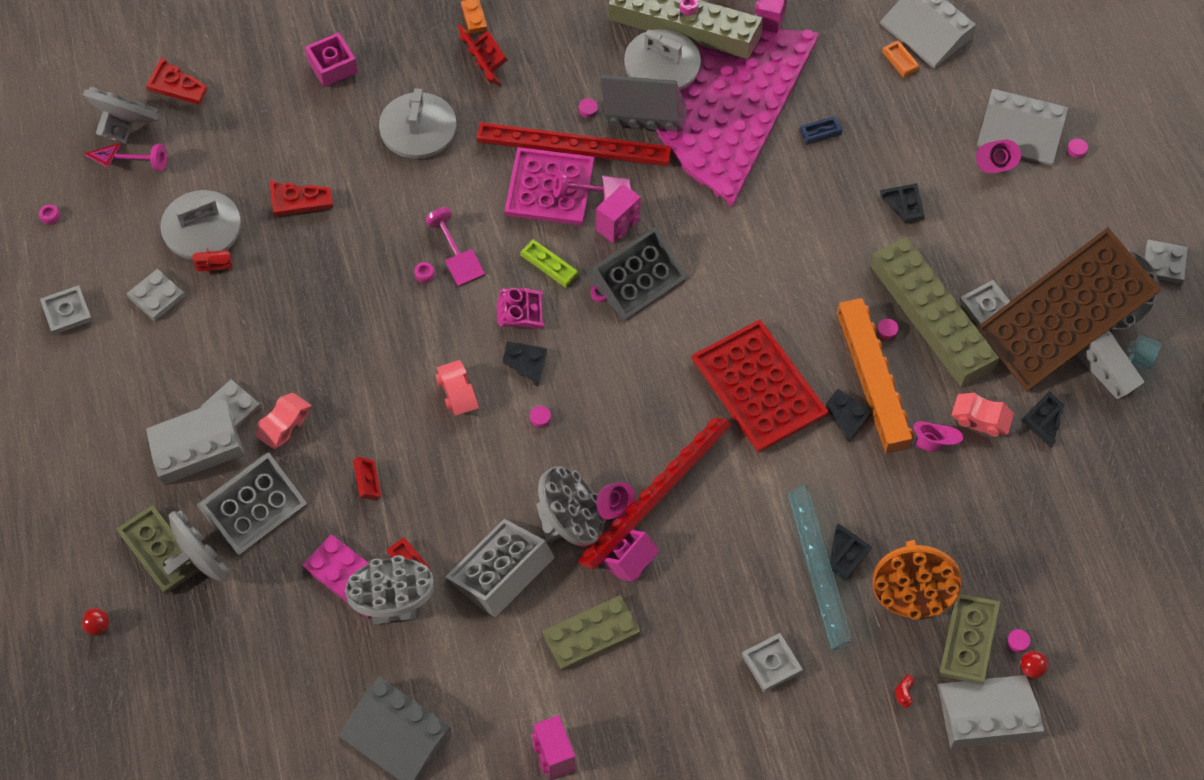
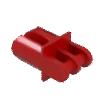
[192,248,233,275]

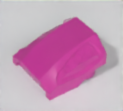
[497,288,544,329]

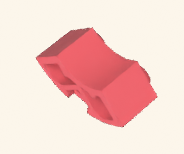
[435,360,479,416]
[255,392,312,450]
[952,393,1014,437]

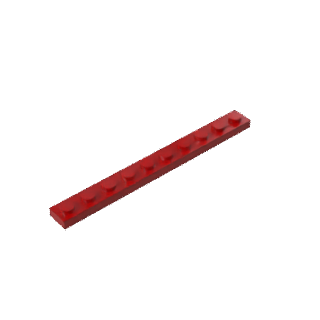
[477,122,671,166]
[578,418,731,570]

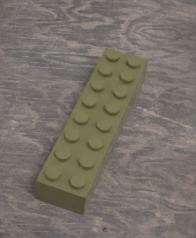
[608,0,763,59]
[870,237,999,387]

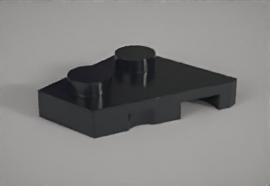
[880,183,925,224]
[503,341,547,386]
[826,389,872,442]
[1021,391,1065,448]
[828,523,872,581]

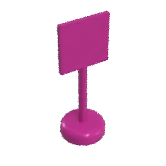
[553,170,631,200]
[425,207,485,286]

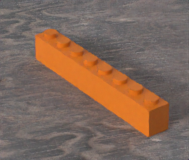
[837,298,914,454]

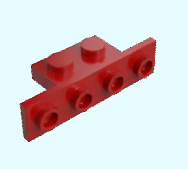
[457,24,508,87]

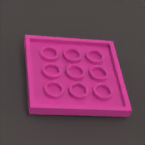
[504,147,594,226]

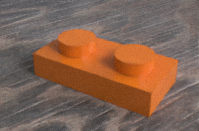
[461,0,488,34]

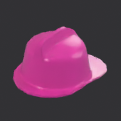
[976,139,1021,173]
[913,421,963,452]
[596,482,635,519]

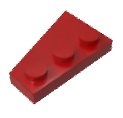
[146,57,208,105]
[269,180,333,217]

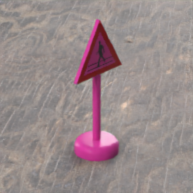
[84,142,168,171]

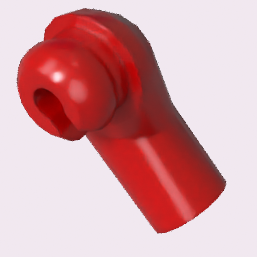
[895,675,915,708]

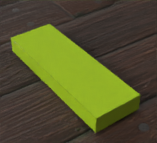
[520,239,579,288]

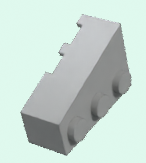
[1076,331,1144,399]

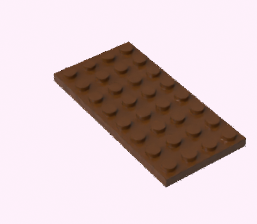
[976,227,1161,392]

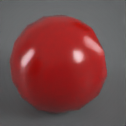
[82,608,109,636]
[1020,651,1048,679]

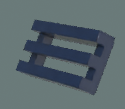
[799,116,843,145]

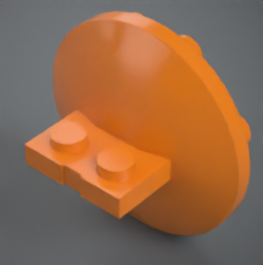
[872,540,962,620]

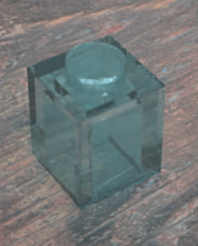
[1127,334,1163,369]

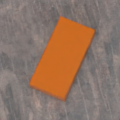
[882,40,920,78]

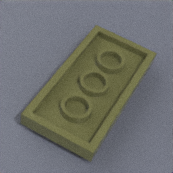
[116,505,200,594]
[940,594,1000,685]
[542,595,640,671]

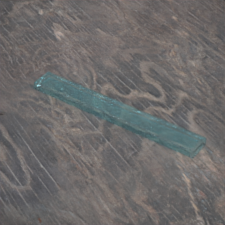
[787,484,852,650]

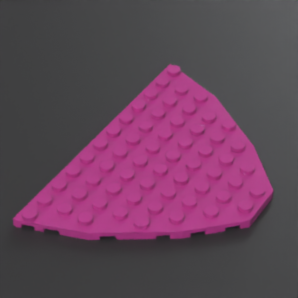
[656,29,819,207]

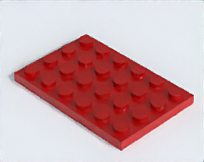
[691,319,829,453]

